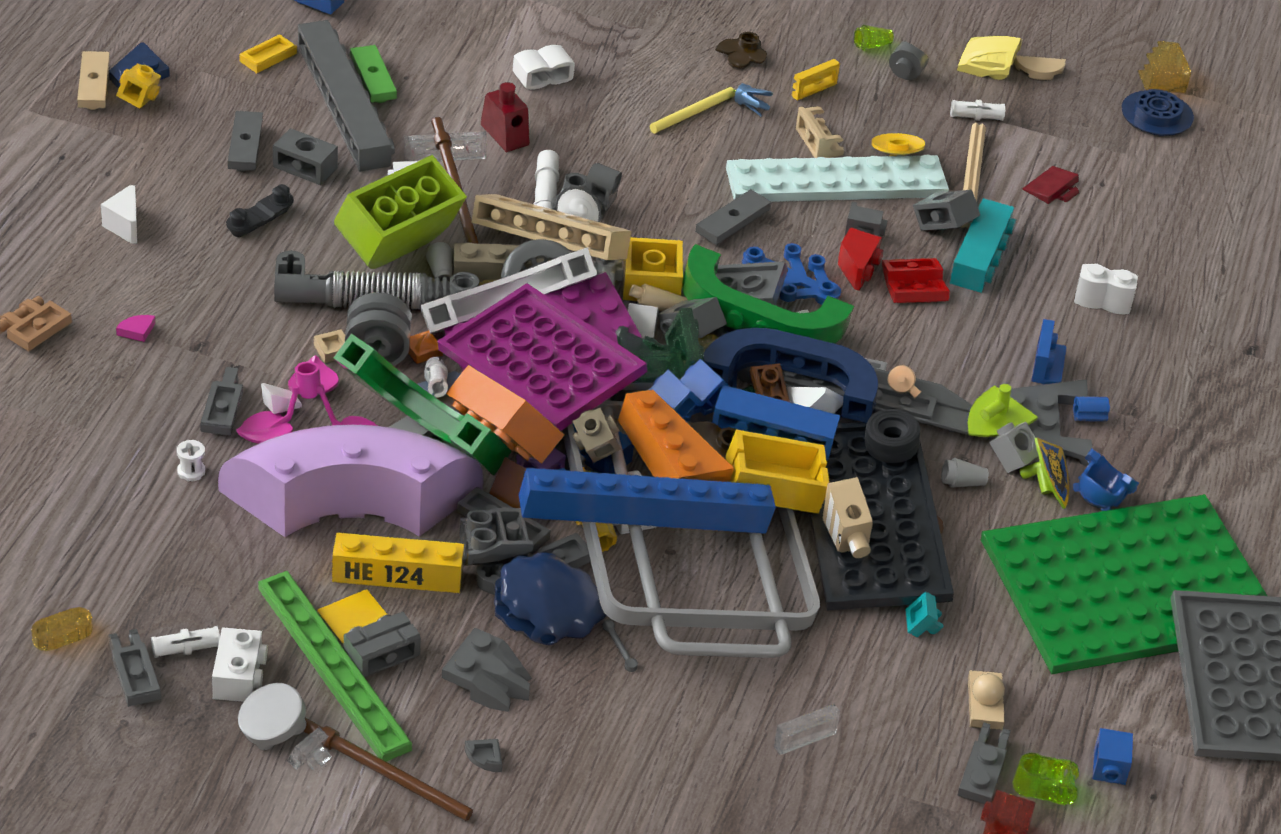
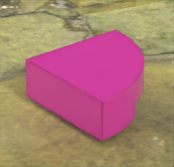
[116,315,155,342]

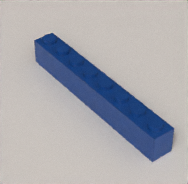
[519,468,776,534]

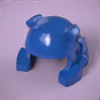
[1073,448,1139,511]

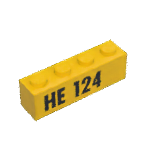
[332,533,464,593]

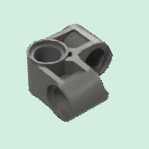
[563,163,622,216]

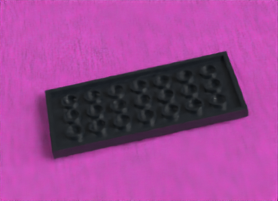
[810,422,954,611]

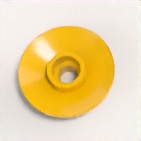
[871,133,925,156]

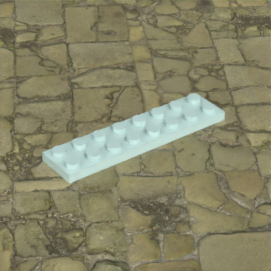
[726,155,949,202]

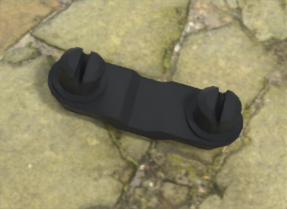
[226,184,294,237]

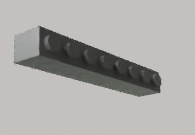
[298,20,395,172]

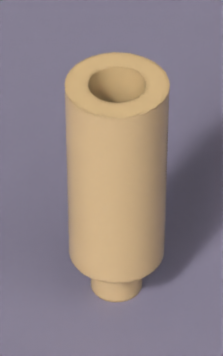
[629,284,687,311]

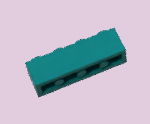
[950,198,1017,293]

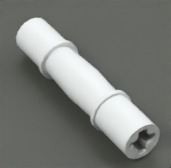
[534,150,559,210]

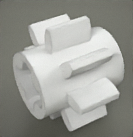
[593,257,623,286]

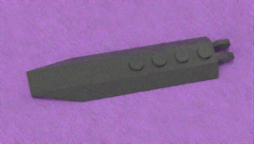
[737,366,988,440]

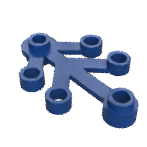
[742,243,841,305]

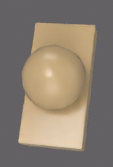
[968,670,1005,730]

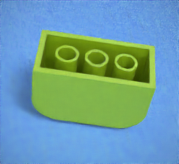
[334,155,467,269]

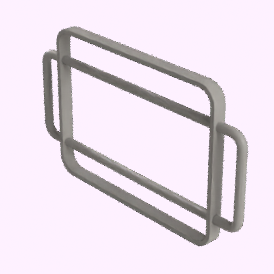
[562,379,820,658]

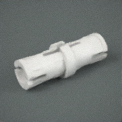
[950,100,1005,121]
[151,626,220,658]

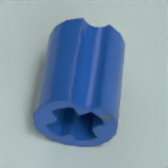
[1073,397,1110,422]

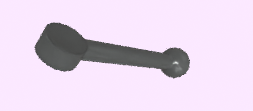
[602,619,638,672]

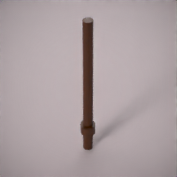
[431,117,479,244]
[303,717,473,821]

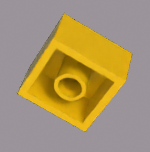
[623,237,683,301]

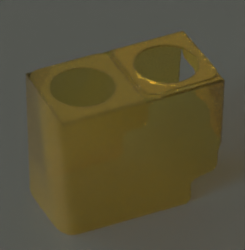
[1138,41,1191,93]

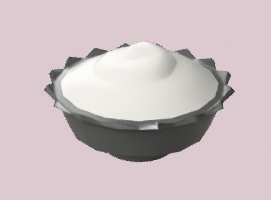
[553,185,603,222]

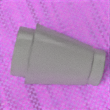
[426,242,454,281]
[941,458,989,488]

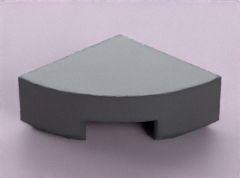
[464,739,502,772]

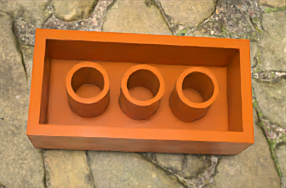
[446,365,564,464]

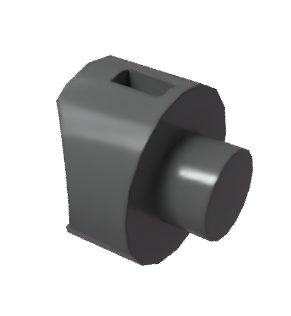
[889,41,929,80]

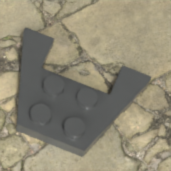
[1010,380,1092,466]

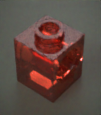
[980,790,1036,834]

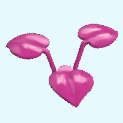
[236,355,378,444]

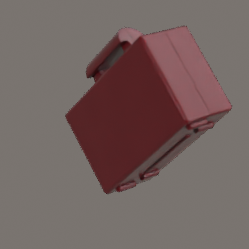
[1022,166,1079,204]

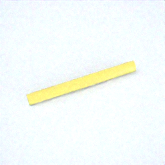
[650,87,735,134]

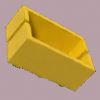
[725,430,829,514]

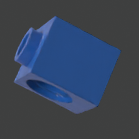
[1092,728,1133,785]

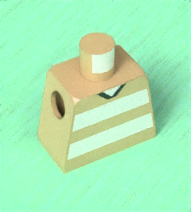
[822,477,873,558]

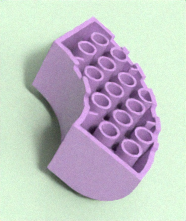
[218,425,483,537]

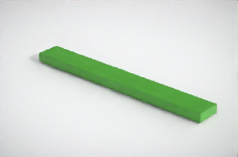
[258,571,412,761]

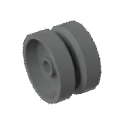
[345,292,412,366]

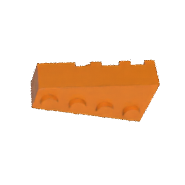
[618,389,734,482]

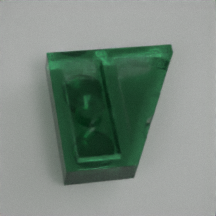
[616,326,684,383]

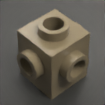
[572,408,621,463]

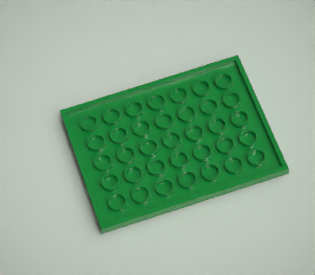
[980,494,1267,674]

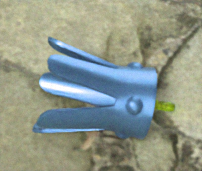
[733,83,773,117]

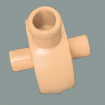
[888,365,921,398]

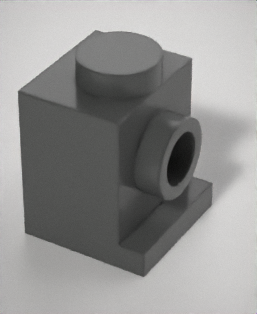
[845,202,888,236]

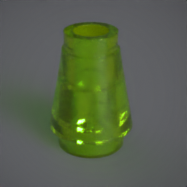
[854,25,894,50]

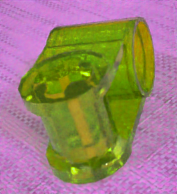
[1012,753,1079,805]

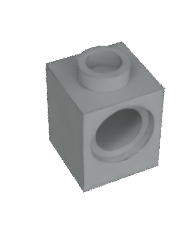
[989,421,1039,473]

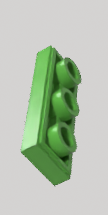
[350,45,397,103]

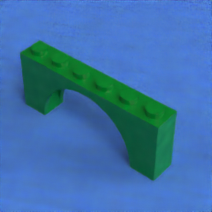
[333,333,512,476]

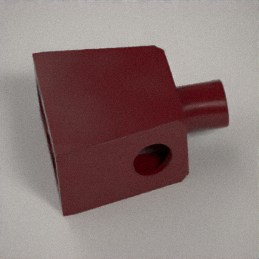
[480,82,530,153]

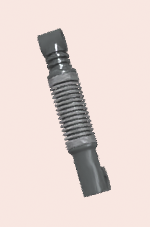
[274,250,479,310]

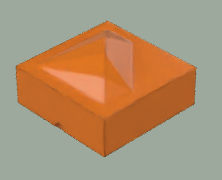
[408,330,443,364]

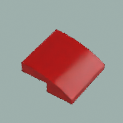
[882,258,950,303]

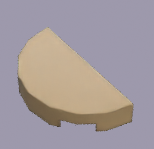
[1014,56,1066,80]

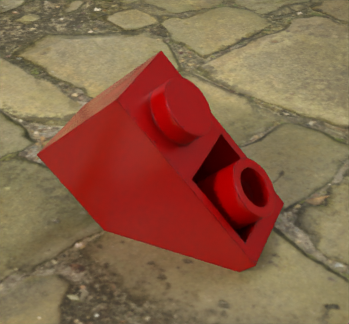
[838,227,884,291]

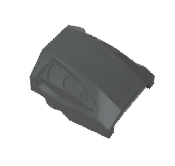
[459,508,533,566]

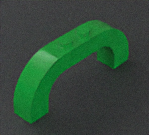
[682,244,854,344]

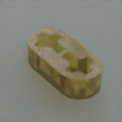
[31,607,93,651]

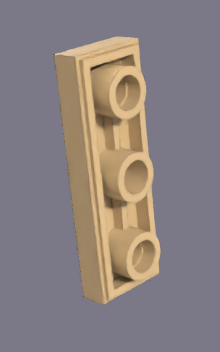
[77,51,110,110]

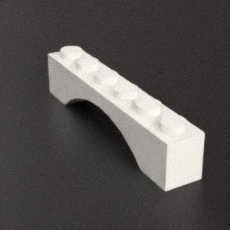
[421,247,597,334]

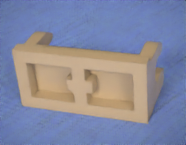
[796,106,844,158]

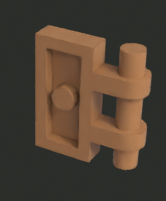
[0,296,72,352]

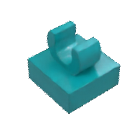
[905,591,944,638]

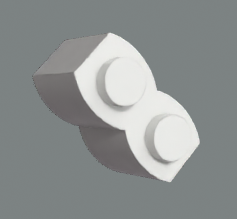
[513,45,575,90]
[1074,264,1138,314]

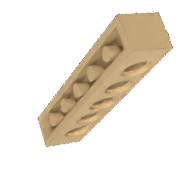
[471,194,631,260]

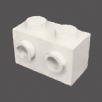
[212,628,268,702]

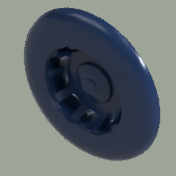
[1122,89,1194,136]

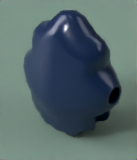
[494,552,607,645]

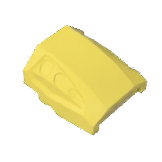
[957,36,1022,80]

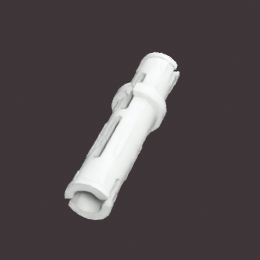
[424,357,448,397]

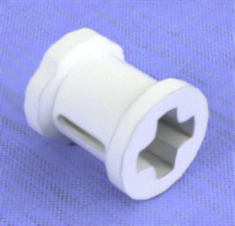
[177,440,205,481]

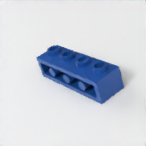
[712,385,840,461]

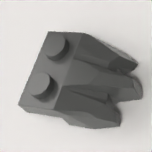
[442,627,532,712]

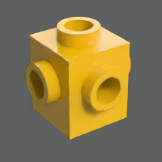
[116,63,161,109]

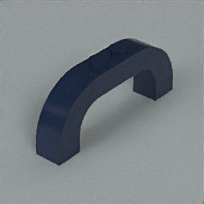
[701,328,878,423]

